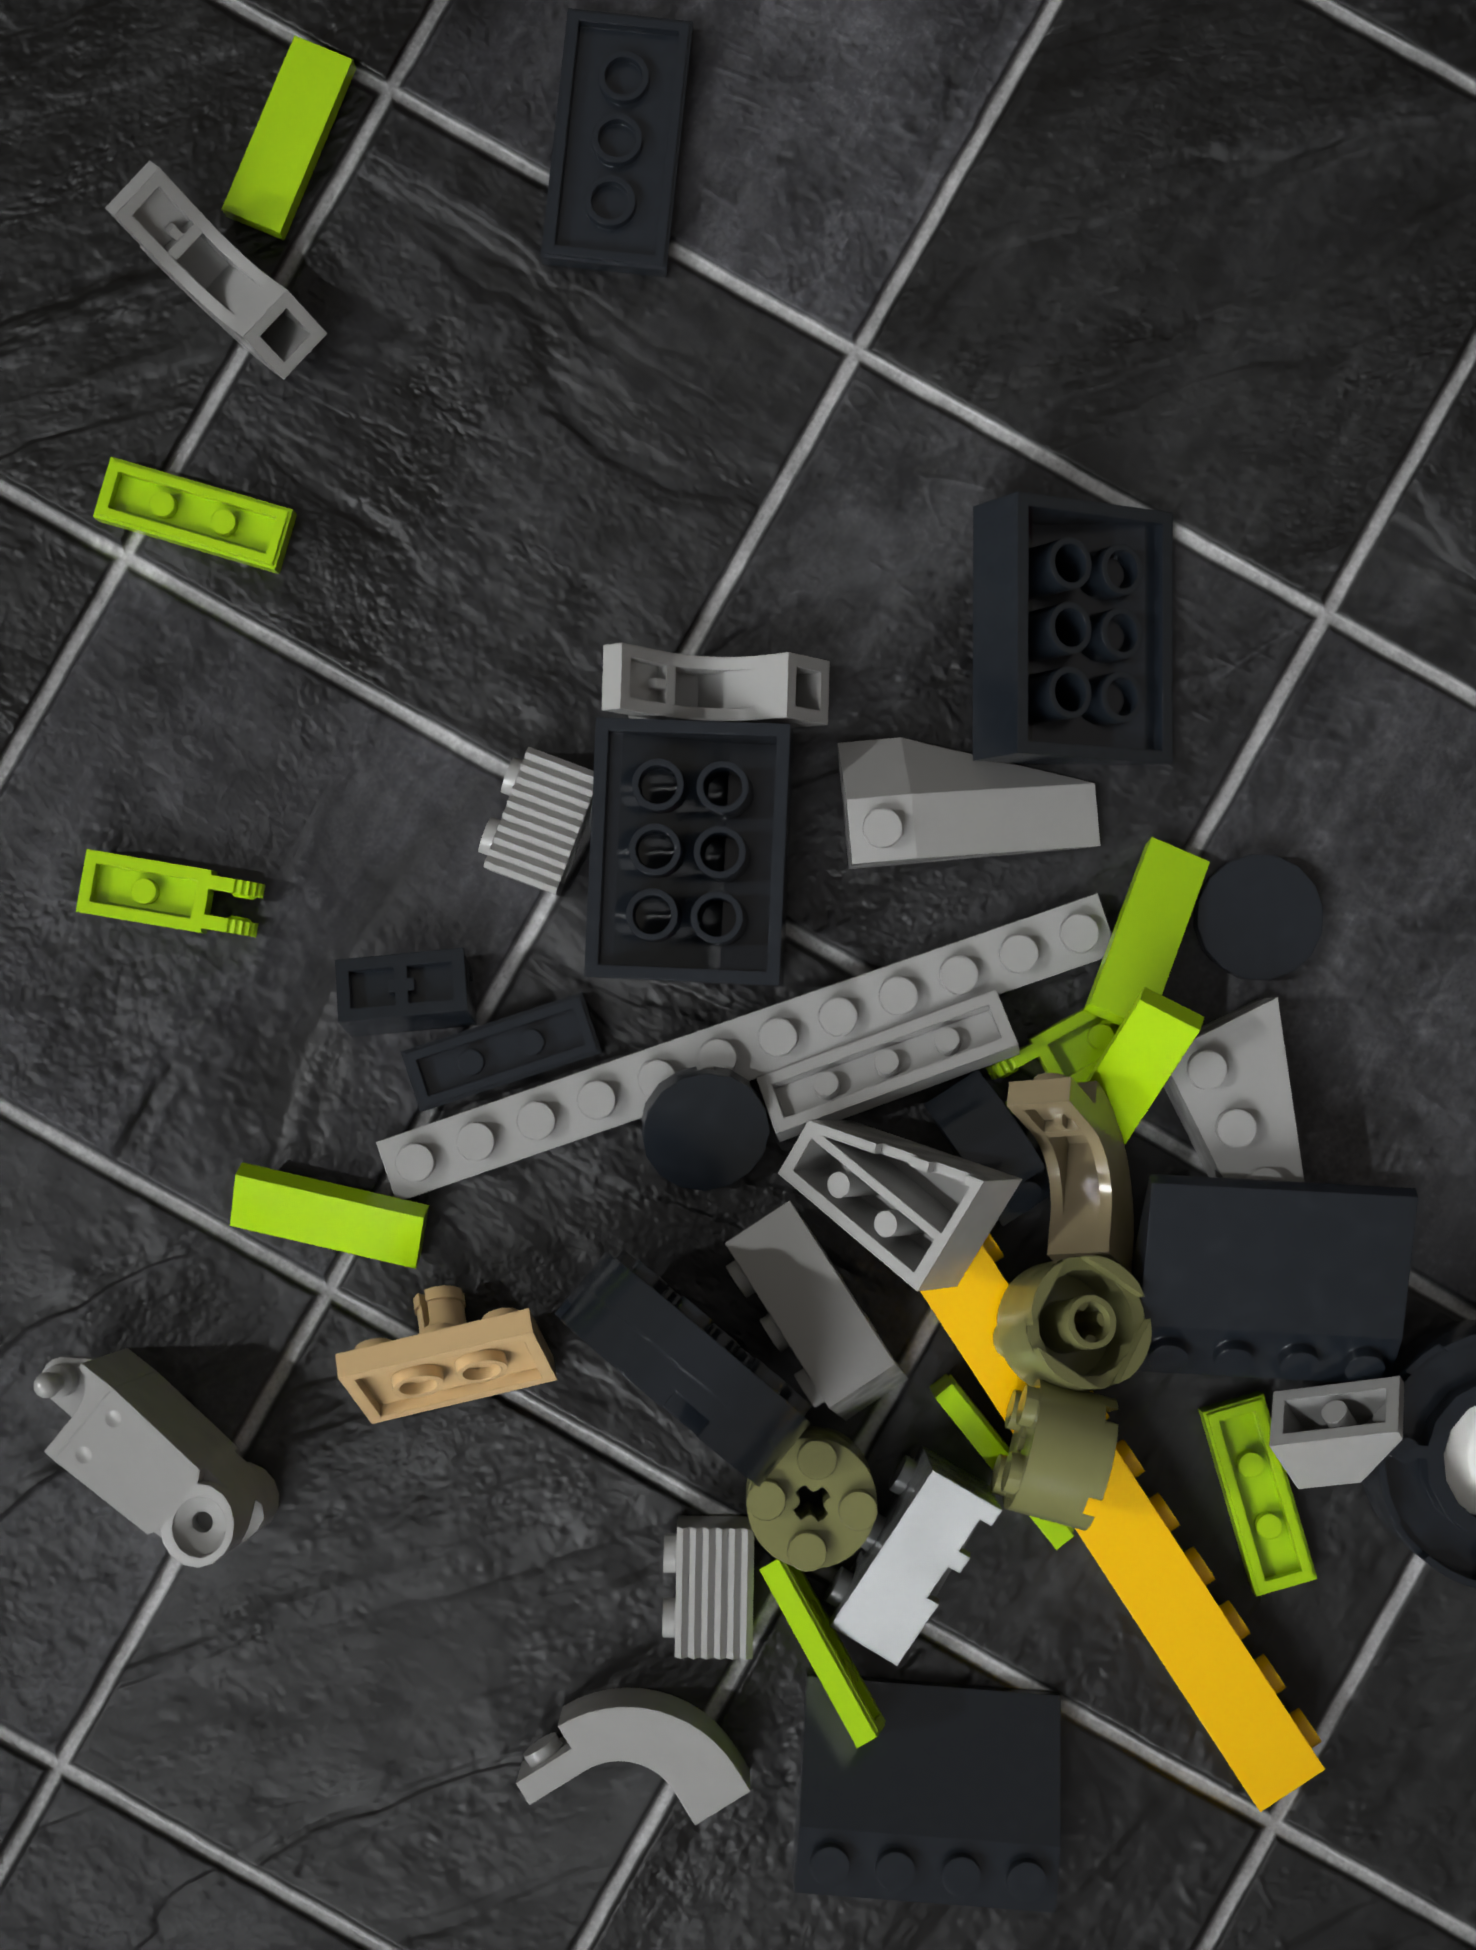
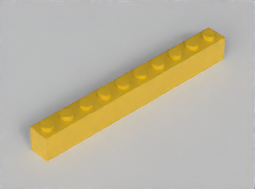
[920,1233,1325,1812]

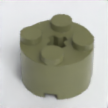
[993,1256,1152,1391]
[990,1379,1118,1531]
[746,1426,878,1572]

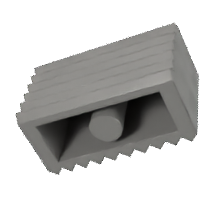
[478,747,594,897]
[662,1515,754,1660]

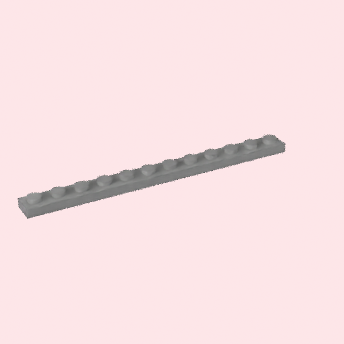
[376,893,1112,1200]

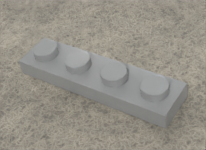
[756,990,1020,1142]

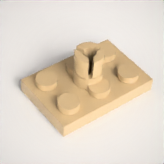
[335,1285,557,1424]

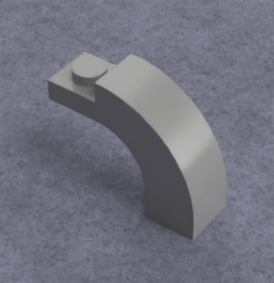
[105,161,327,380]
[602,643,830,728]
[516,1687,750,1826]

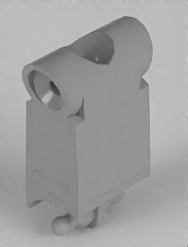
[33,1348,279,1568]

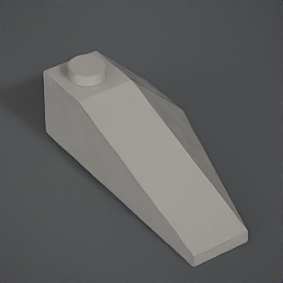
[837,737,1101,869]

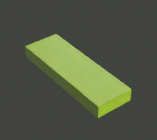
[222,35,357,240]
[93,457,297,574]
[1084,837,1210,1025]
[1086,987,1204,1146]
[230,1162,429,1269]
[929,1374,1074,1550]
[1198,1391,1317,1597]
[759,1559,886,1748]

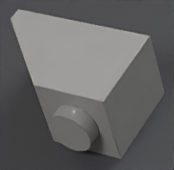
[1269,1376,1404,1489]

